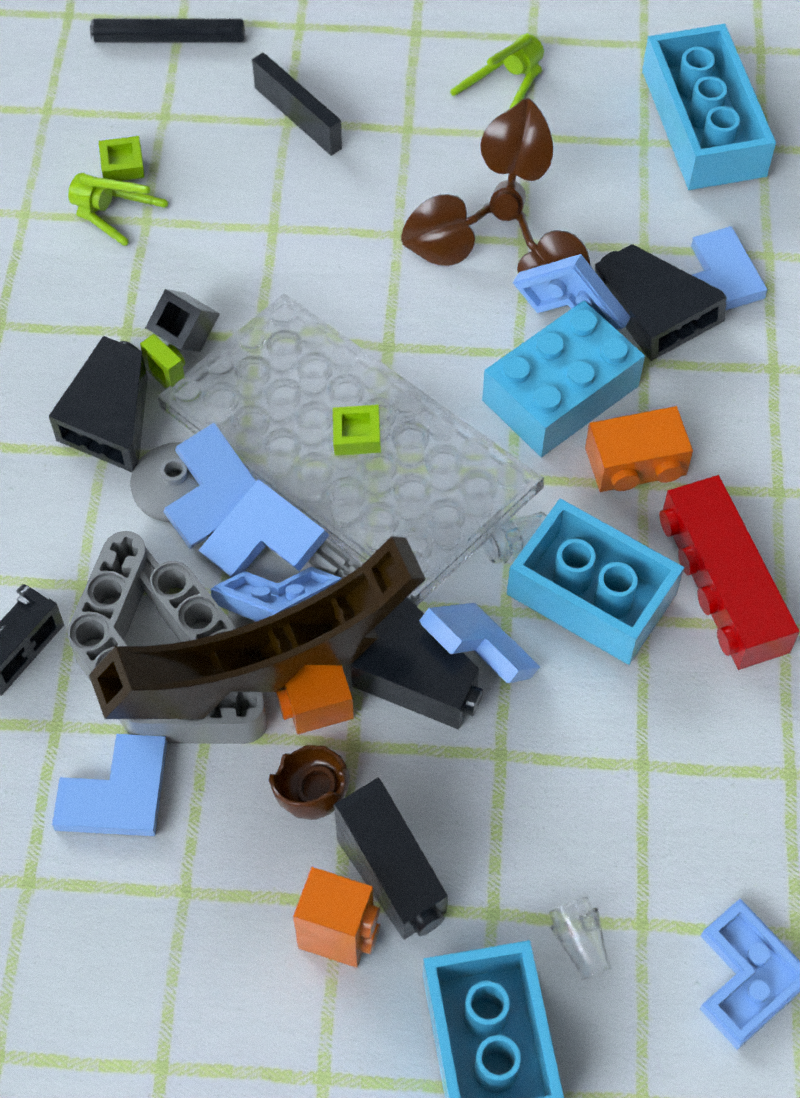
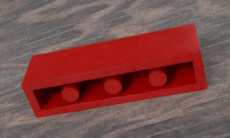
[659,475,800,670]

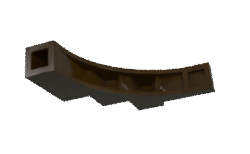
[89,536,426,719]

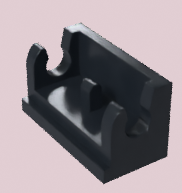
[0,584,64,696]

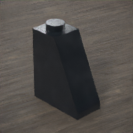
[595,244,727,361]
[49,336,148,472]
[351,597,484,730]
[334,777,448,940]

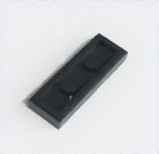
[252,53,342,156]

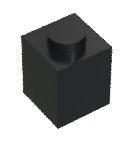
[145,289,220,352]

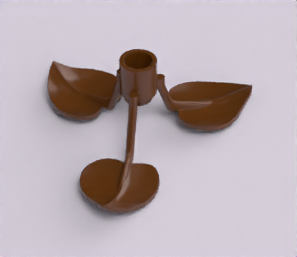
[401,98,590,273]

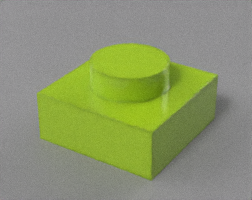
[98,136,145,181]
[140,334,186,395]
[333,404,381,456]

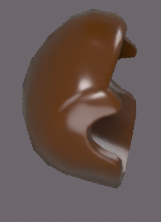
[269,745,350,820]

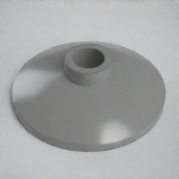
[130,442,199,523]

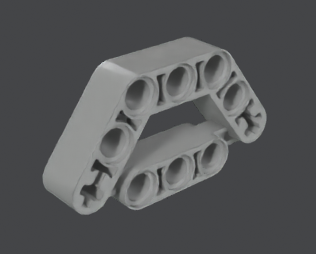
[67,531,268,744]

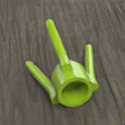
[450,33,544,109]
[68,173,168,246]

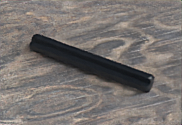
[90,18,245,43]

